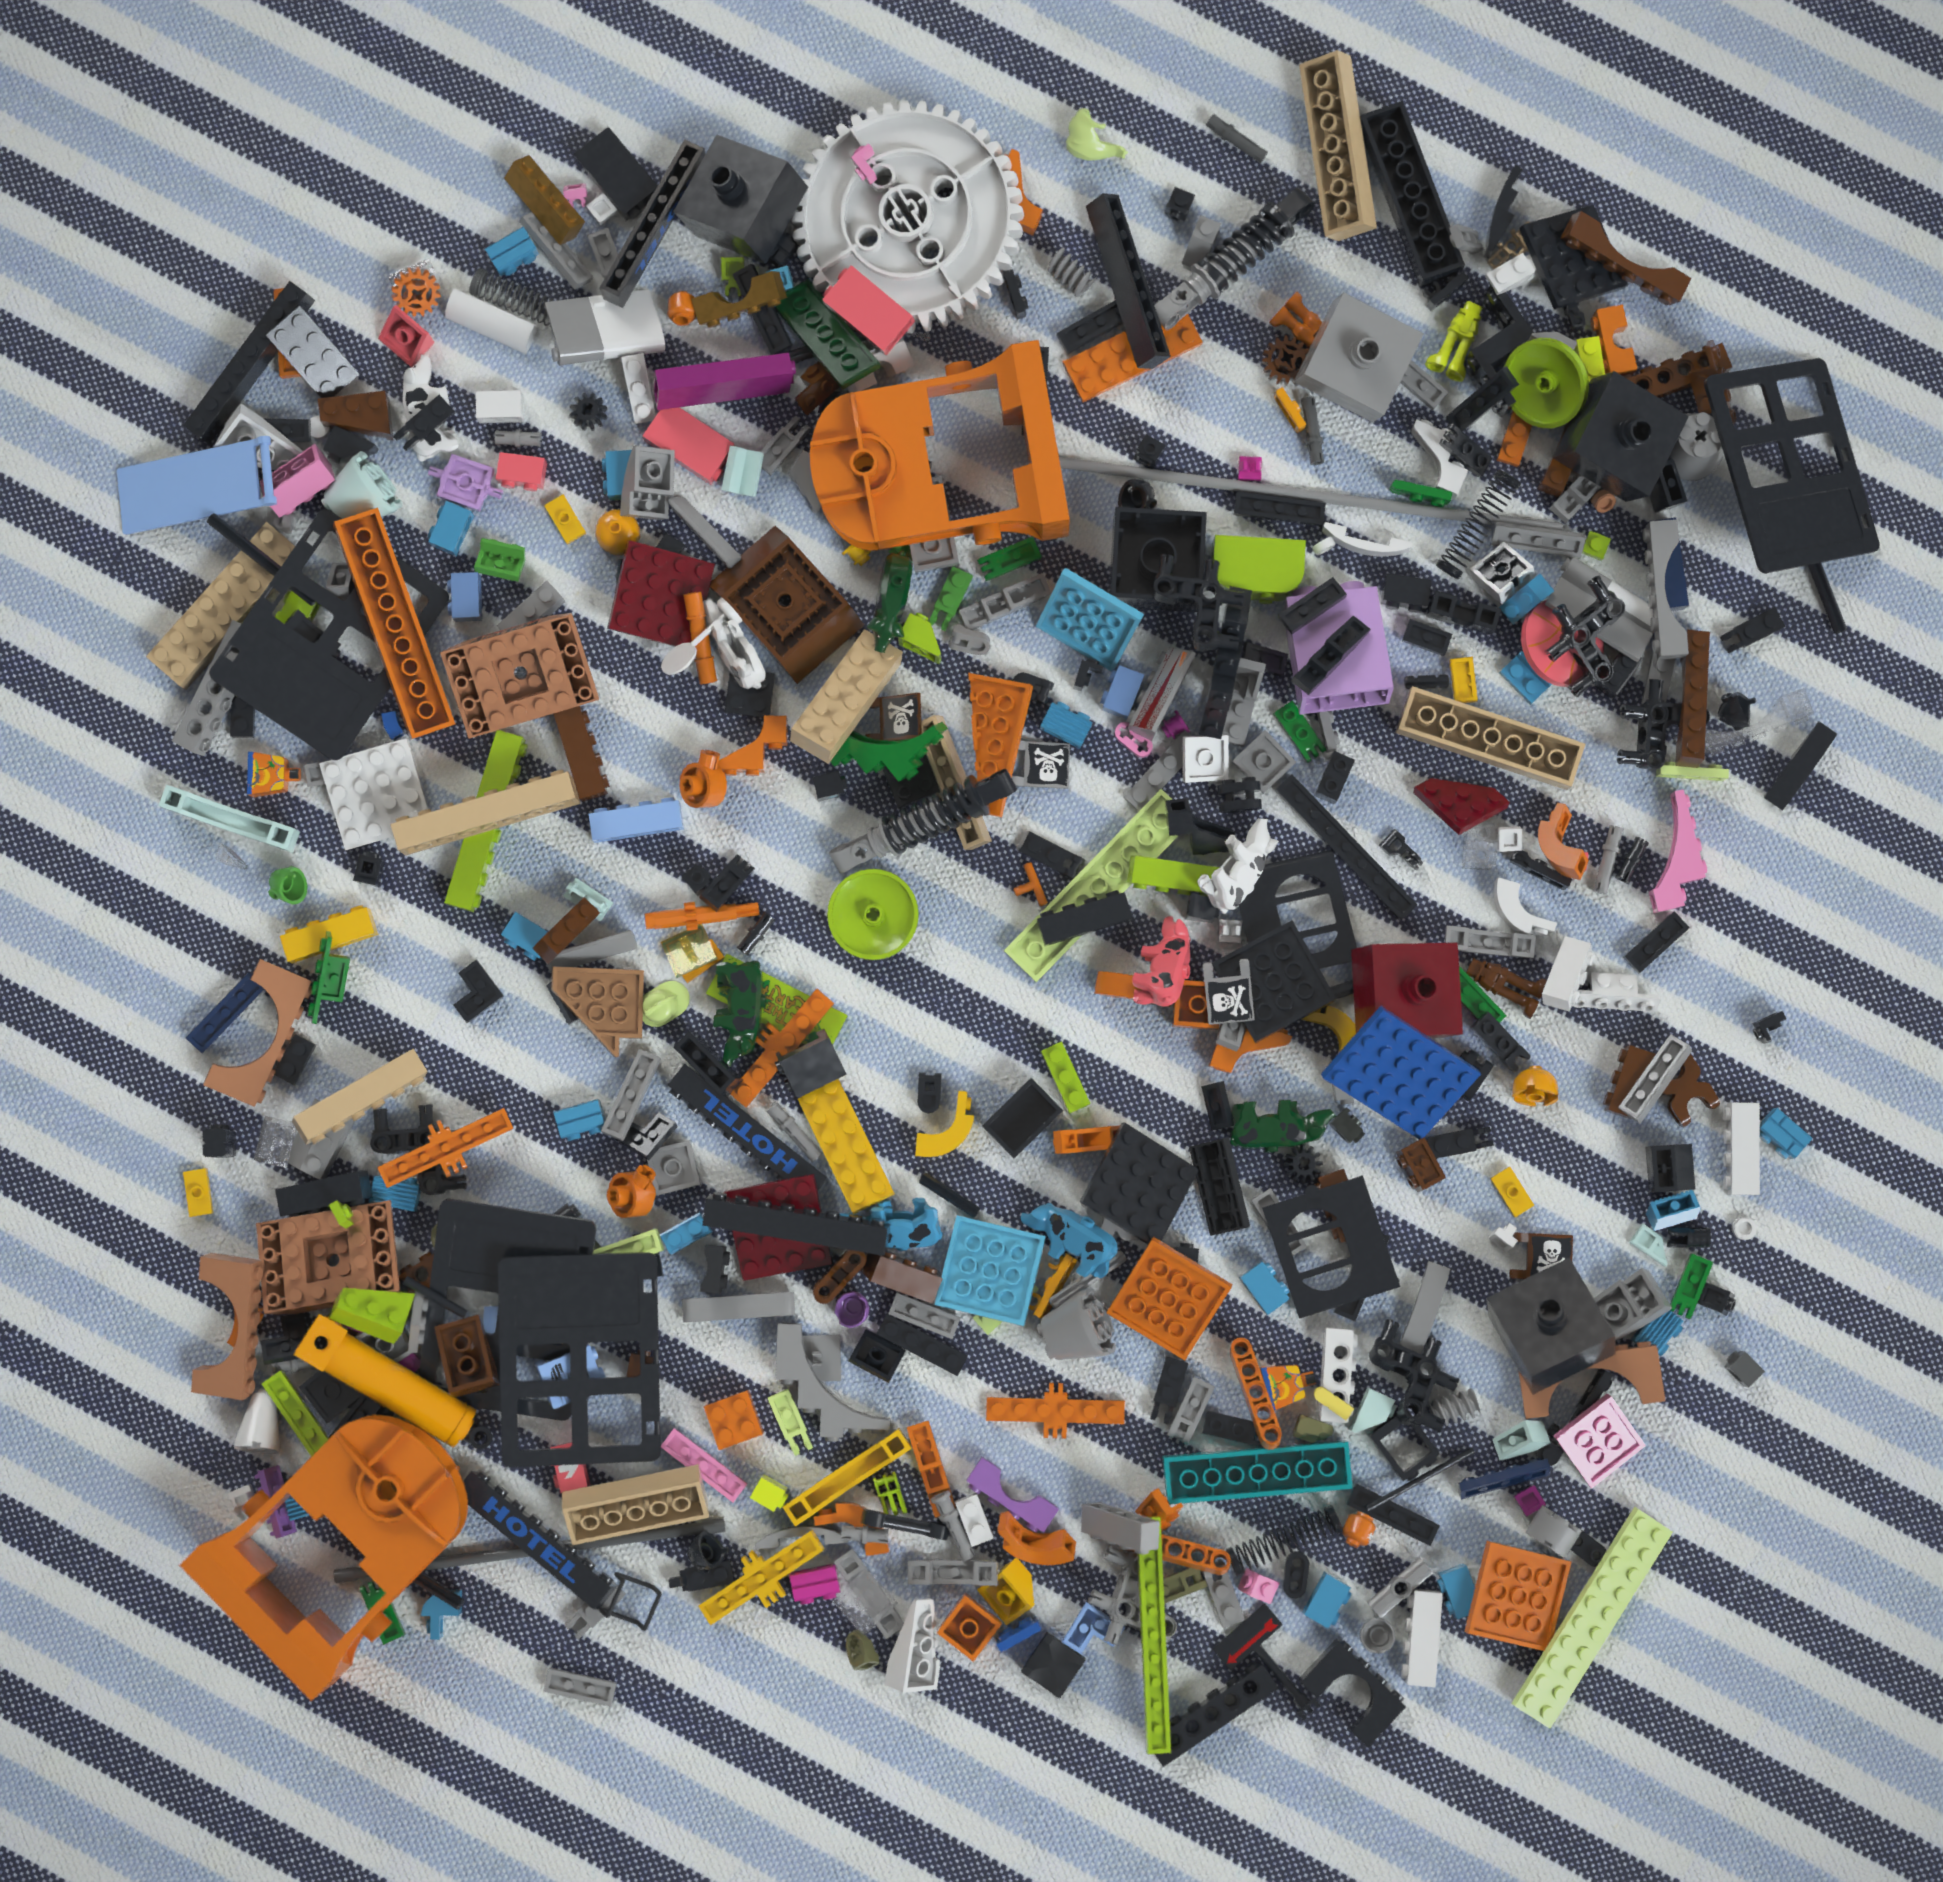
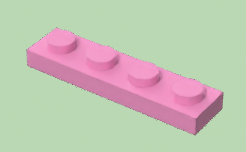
[661,1428,748,1503]

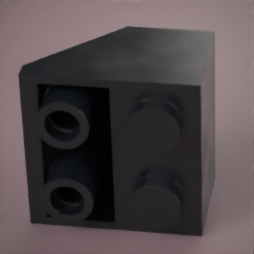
[1645,1144,1695,1192]

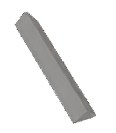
[668,497,741,569]
[546,930,637,973]
[1618,1034,1692,1124]

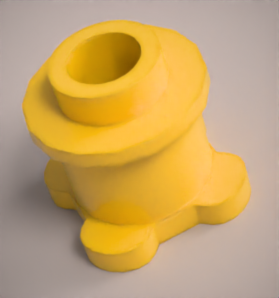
[842,545,871,566]

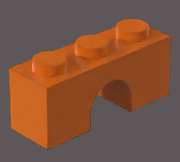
[1591,304,1638,376]

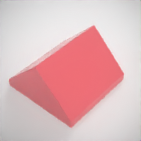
[378,305,435,367]

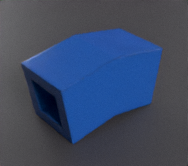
[381,711,406,741]

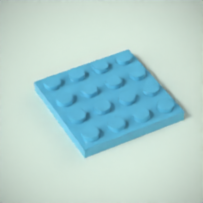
[1036,568,1144,672]
[934,1215,1046,1327]

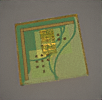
[661,924,718,978]

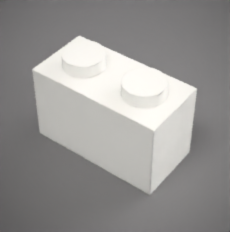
[476,387,524,423]
[955,1493,994,1547]

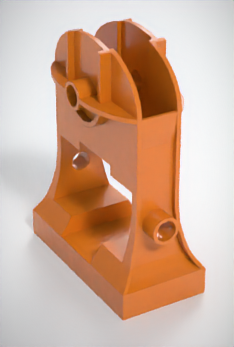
[810,340,1070,551]
[179,1415,468,1701]

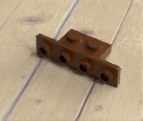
[1689,340,1737,425]
[795,343,864,415]

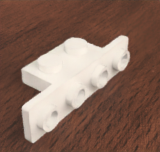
[1572,972,1661,1012]

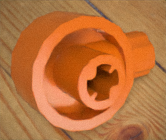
[679,750,727,808]
[607,1165,656,1218]

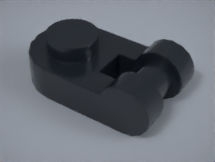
[1012,672,1054,705]
[917,1072,942,1114]
[1536,1423,1564,1466]

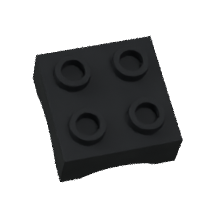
[883,754,940,809]
[700,1245,730,1293]
[1021,1632,1086,1699]

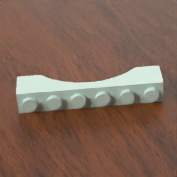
[158,785,300,853]

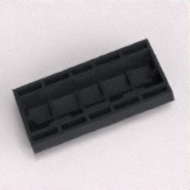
[1189,1137,1250,1236]

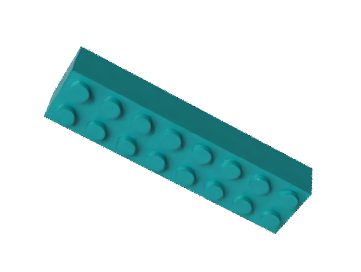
[1162,1440,1353,1505]

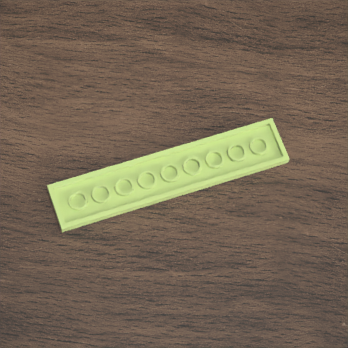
[1004,789,1178,983]
[1511,1507,1673,1728]

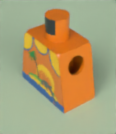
[247,752,301,797]
[1259,1365,1316,1411]

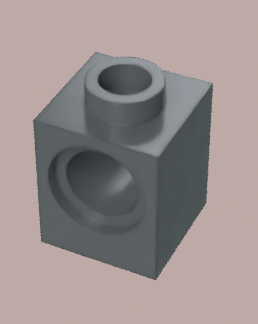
[1724,1351,1765,1388]

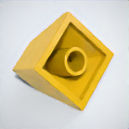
[977,1558,1034,1625]

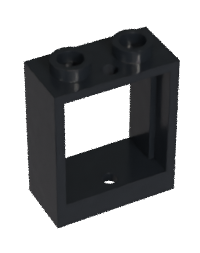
[1368,1409,1440,1482]

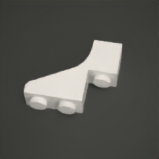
[1485,253,1540,295]
[1411,419,1468,499]

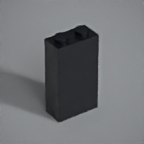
[574,126,658,221]

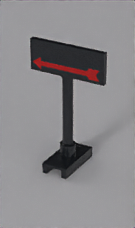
[1213,1603,1322,1721]

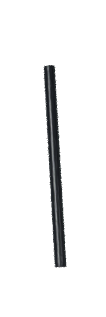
[1365,1447,1475,1512]

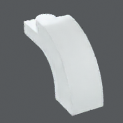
[1493,877,1557,936]

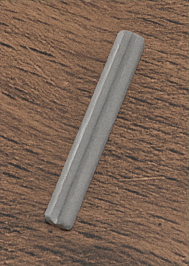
[1049,1251,1126,1309]

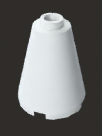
[234,1389,281,1454]

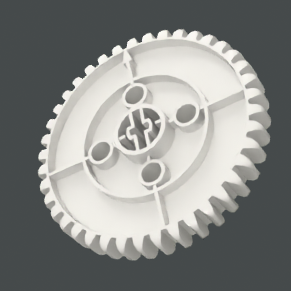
[791,100,1024,334]

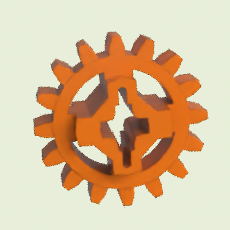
[391,267,441,317]

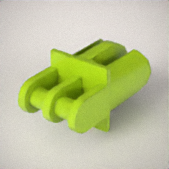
[873,1471,908,1515]

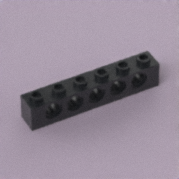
[1155,1662,1279,1767]

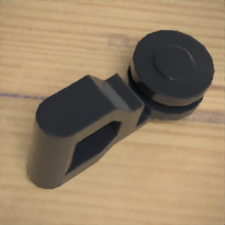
[1379,829,1423,870]

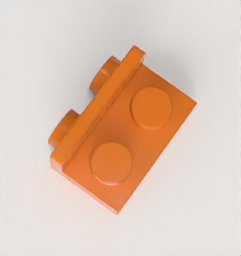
[1135,1488,1184,1532]

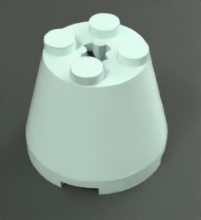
[321,451,403,519]

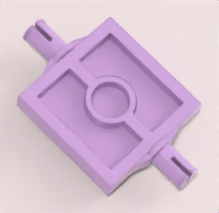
[428,454,503,512]

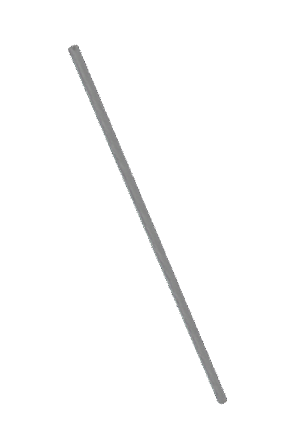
[1059,457,1562,531]

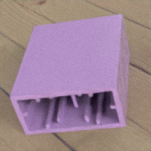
[1284,581,1394,715]

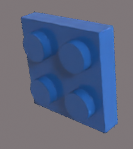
[996,1615,1042,1653]

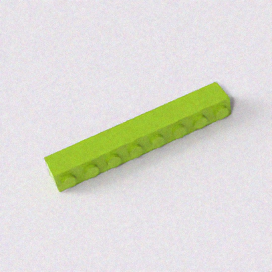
[444,730,528,913]

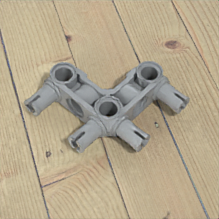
[1088,1545,1177,1645]

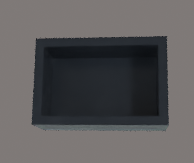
[982,1078,1063,1159]

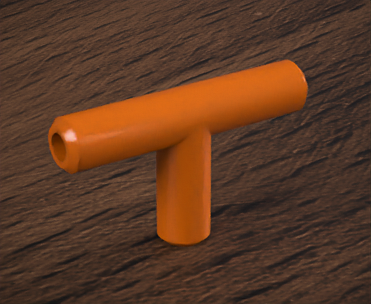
[1013,862,1048,906]

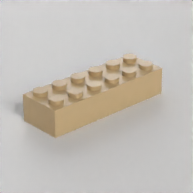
[790,629,903,764]
[562,1464,709,1545]

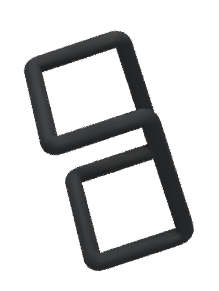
[599,1572,662,1631]

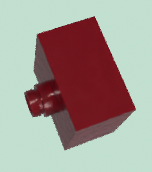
[1351,942,1463,1038]

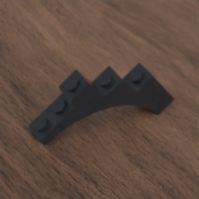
[1199,586,1252,739]

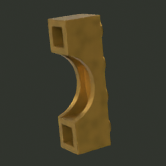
[691,271,787,328]

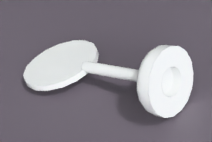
[661,597,743,675]

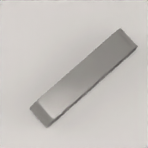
[682,1292,795,1323]

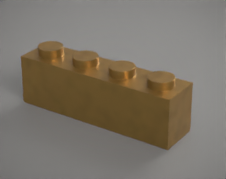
[504,155,585,245]

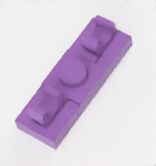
[254,1465,297,1538]

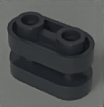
[1218,777,1262,813]
[1460,1049,1494,1102]

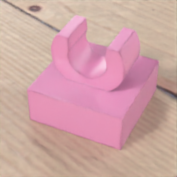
[563,183,588,208]

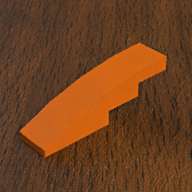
[906,1421,956,1519]

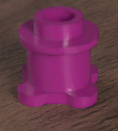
[1161,709,1190,740]

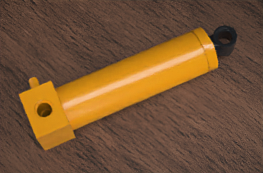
[293,1314,492,1449]

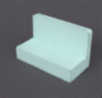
[721,446,764,497]

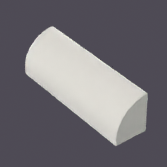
[445,288,538,354]

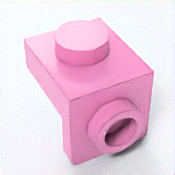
[851,144,877,185]
[1238,1568,1279,1604]

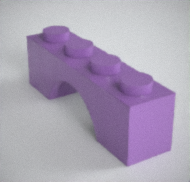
[967,1456,1059,1533]

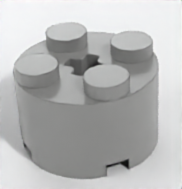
[1525,1505,1582,1558]

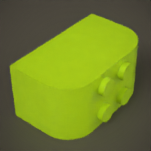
[1211,535,1306,604]

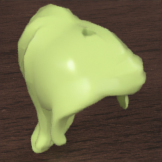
[1066,108,1128,161]

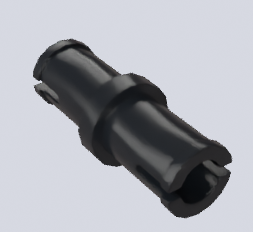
[1616,837,1649,883]
[737,911,776,956]

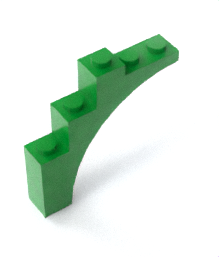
[830,722,948,782]

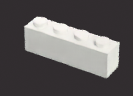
[1723,1103,1760,1195]
[1401,1589,1443,1687]

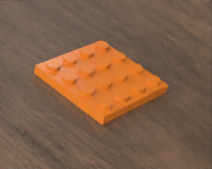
[1106,1237,1233,1360]
[1464,1541,1571,1651]

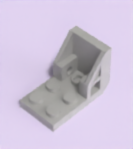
[1223,658,1266,747]

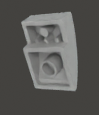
[620,445,675,520]
[1594,1268,1672,1341]

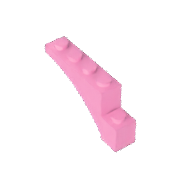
[1648,789,1707,914]

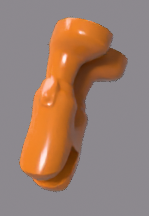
[1269,291,1322,349]

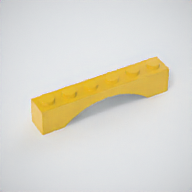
[783,1428,912,1526]

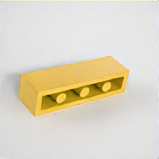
[280,905,379,964]

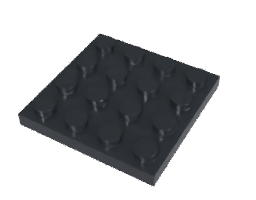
[1519,205,1628,309]
[1212,920,1336,1044]
[1079,1122,1199,1245]

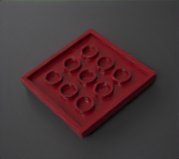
[607,540,715,647]
[724,1174,833,1281]

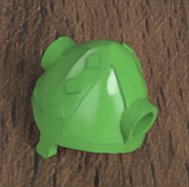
[268,866,308,905]

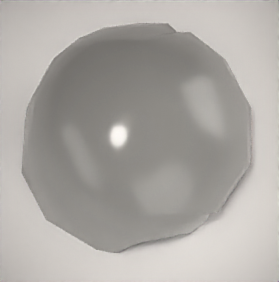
[1360,1618,1395,1654]

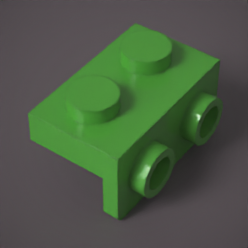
[474,538,526,582]

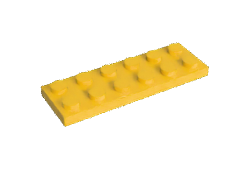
[798,1079,895,1214]

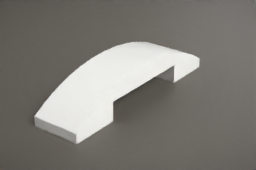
[1322,522,1413,556]

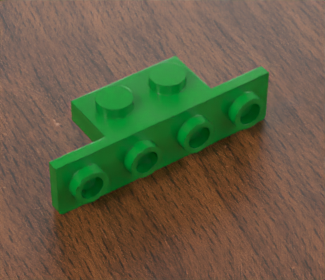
[307,931,350,1024]

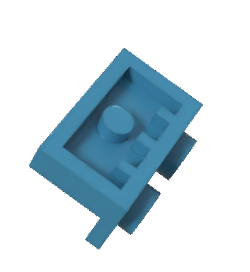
[1499,651,1552,705]

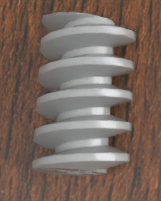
[1048,247,1096,297]
[1428,1388,1480,1426]

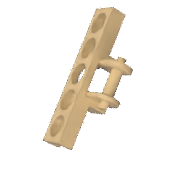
[1487,221,1530,269]

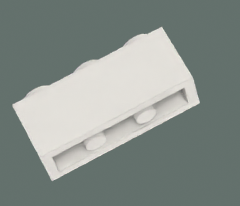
[1542,936,1594,1012]

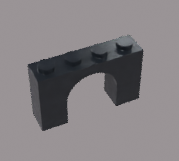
[1298,1639,1406,1748]

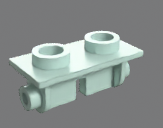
[563,878,613,921]

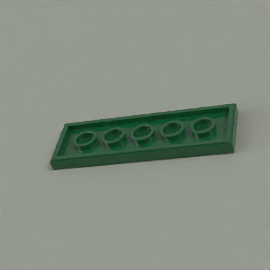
[774,279,881,390]

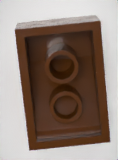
[434,1314,500,1397]

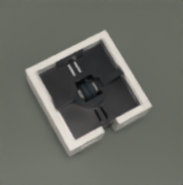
[1470,542,1536,604]

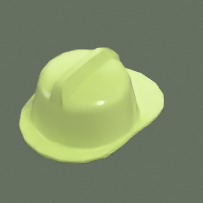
[643,981,690,1027]

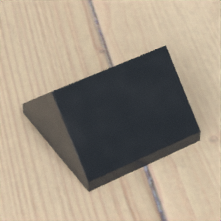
[848,1329,906,1383]

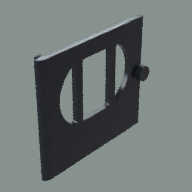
[1239,849,1357,969]
[1262,1175,1400,1319]

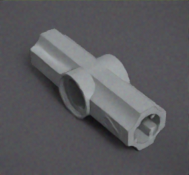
[1367,1557,1433,1618]

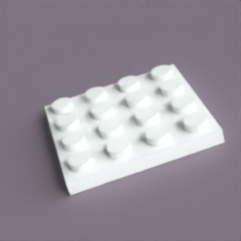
[319,738,429,850]

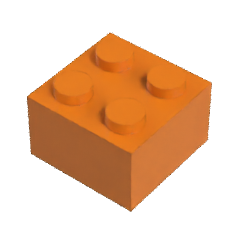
[1172,980,1220,1030]
[704,1390,764,1450]
[937,1593,1002,1662]

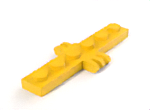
[698,1530,825,1626]

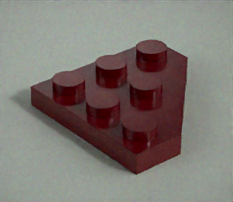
[1413,778,1510,835]

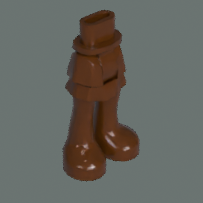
[1466,958,1547,1019]

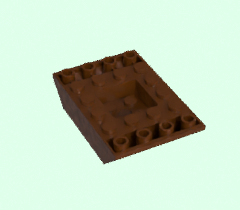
[709,526,865,684]

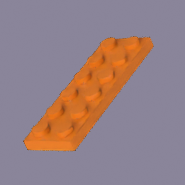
[1063,314,1203,403]

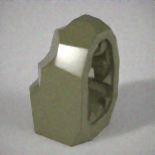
[1292,1414,1334,1443]
[846,1629,879,1670]

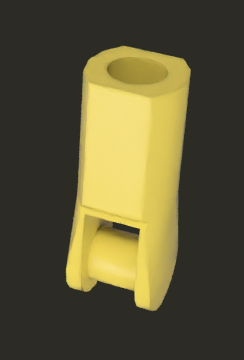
[1314,1386,1354,1420]

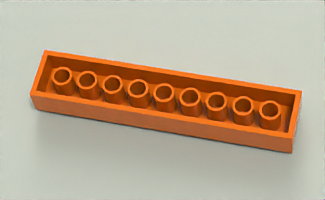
[333,508,455,740]

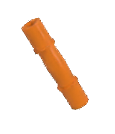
[683,592,717,684]

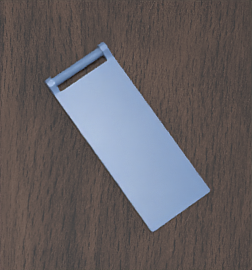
[117,436,277,535]

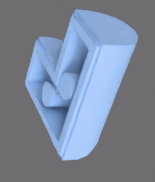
[1061,1602,1125,1654]

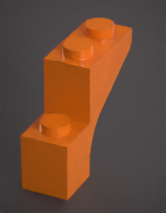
[1005,149,1043,235]
[718,715,788,776]
[1208,1028,1292,1074]

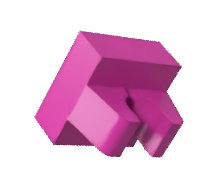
[1238,456,1262,481]

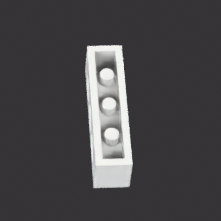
[1318,1328,1357,1423]

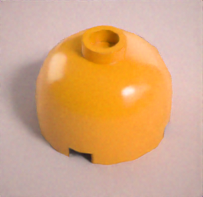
[595,510,640,555]
[1512,1066,1558,1106]

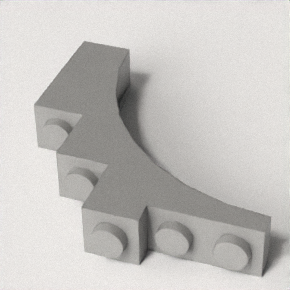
[776,1322,890,1441]

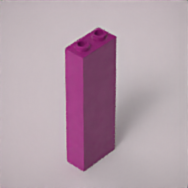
[653,353,796,410]

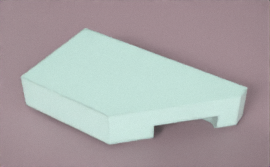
[1629,1224,1667,1267]

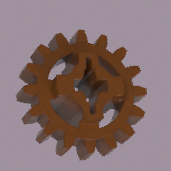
[1261,336,1309,386]

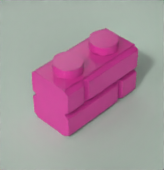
[789,1563,841,1605]

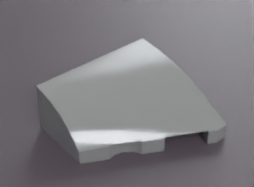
[788,450,821,514]

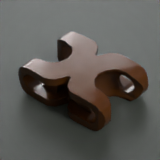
[1661,1054,1720,1128]
[813,1250,866,1304]

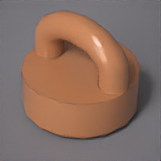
[1591,490,1616,513]

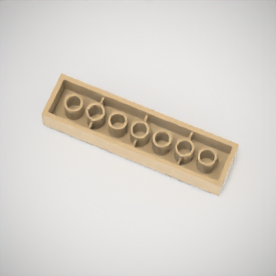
[1299,50,1377,241]
[146,522,295,690]
[1395,686,1585,790]
[390,770,581,856]

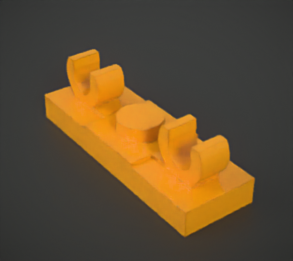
[1029,1254,1078,1319]

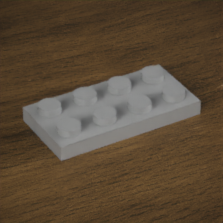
[910,476,959,573]

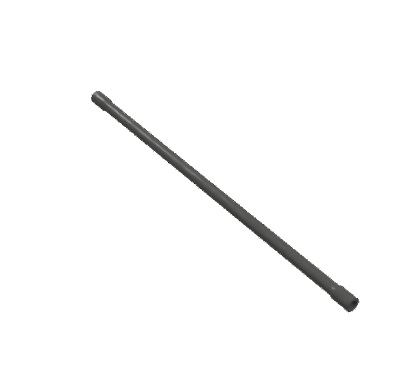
[334,1518,726,1583]

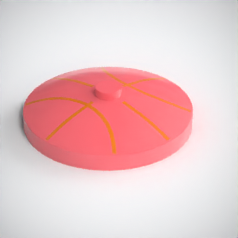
[1521,600,1604,687]

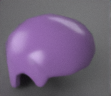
[834,1291,869,1328]

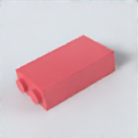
[822,265,915,356]
[642,407,735,485]

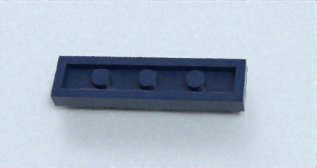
[185,971,264,1053]
[1458,1458,1550,1500]

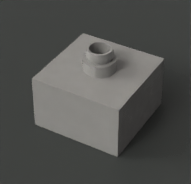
[1294,292,1424,422]

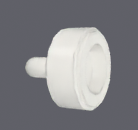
[273,512,296,534]

